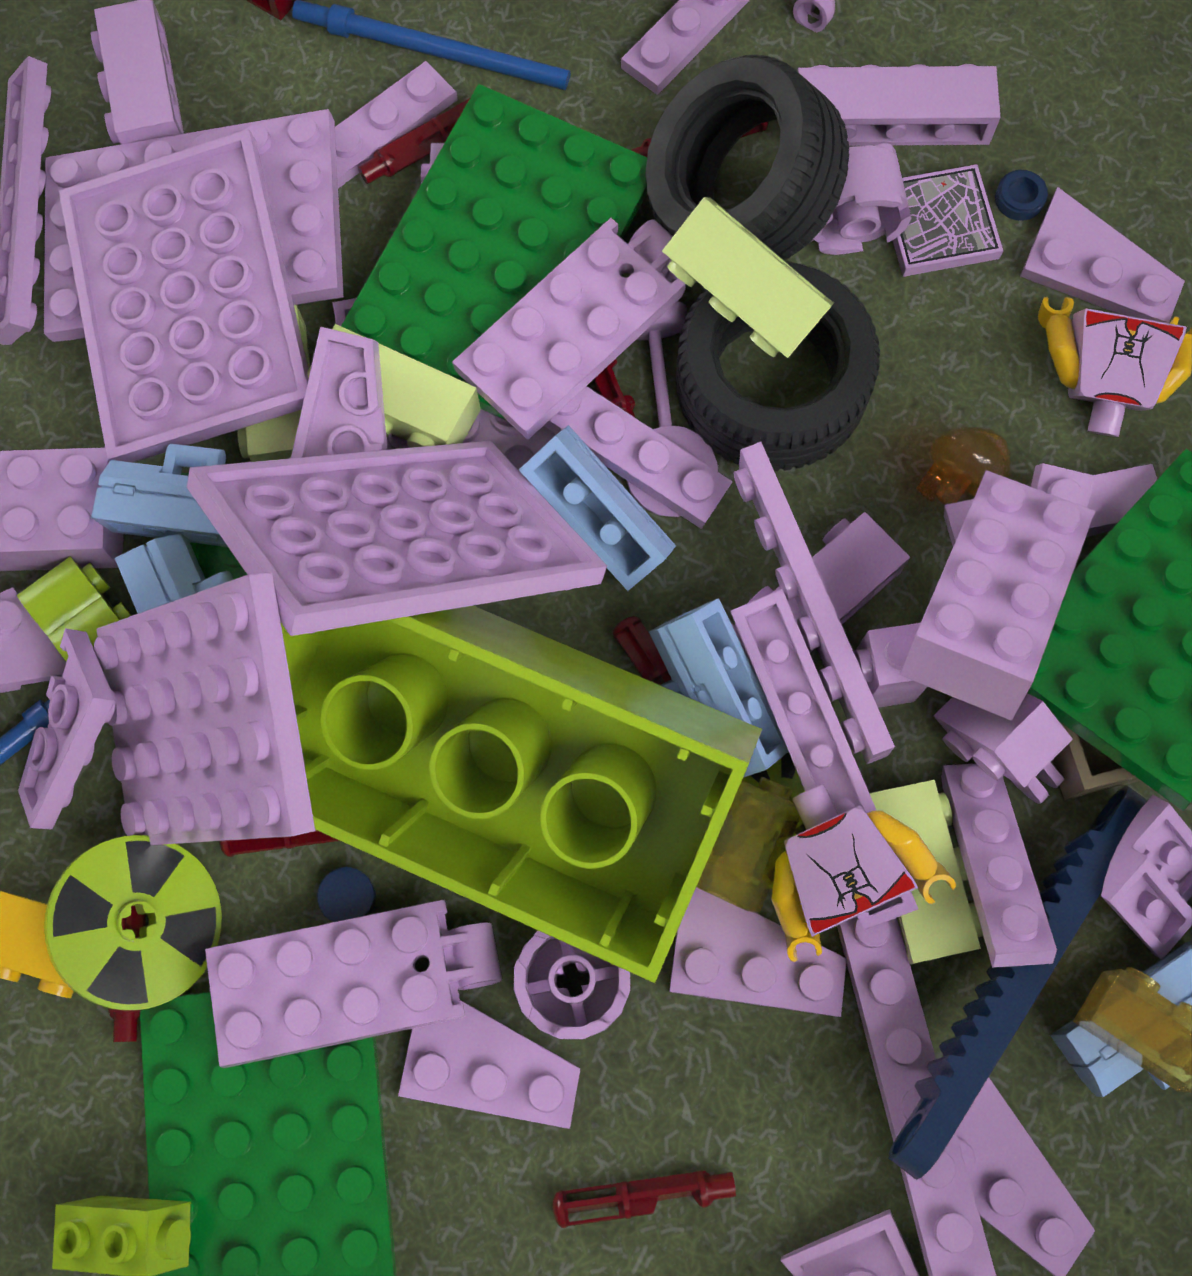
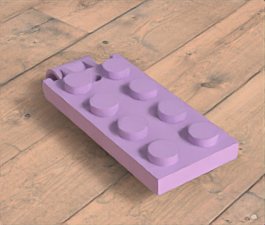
[452,218,686,440]
[205,900,502,1068]

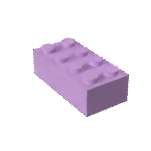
[0,448,123,571]
[900,470,1095,721]

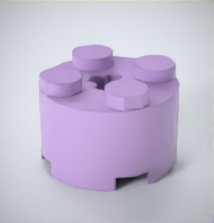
[811,143,911,255]
[514,931,630,1039]

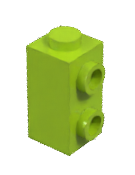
[52,1196,191,1276]

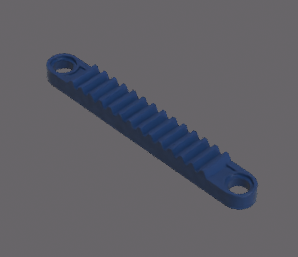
[888,785,1148,1180]

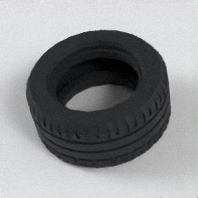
[646,55,850,261]
[676,262,880,471]

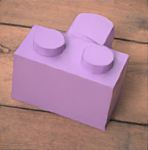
[934,694,1073,804]

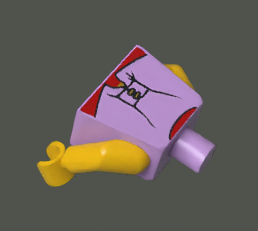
[1038,297,1192,437]
[771,784,956,962]

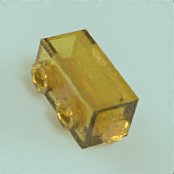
[696,777,800,913]
[1073,967,1192,1093]

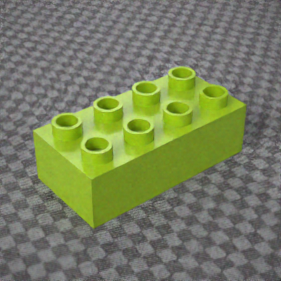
[281,606,762,983]

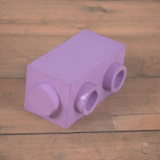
[854,623,928,707]

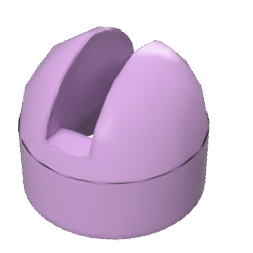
[793,0,835,33]

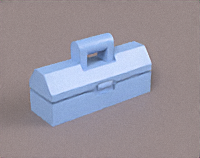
[519,425,676,591]
[91,443,228,547]
[115,533,233,614]
[649,598,789,777]
[1050,941,1192,1097]

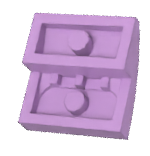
[1101,795,1192,960]

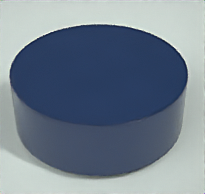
[995,170,1048,221]
[317,867,376,922]

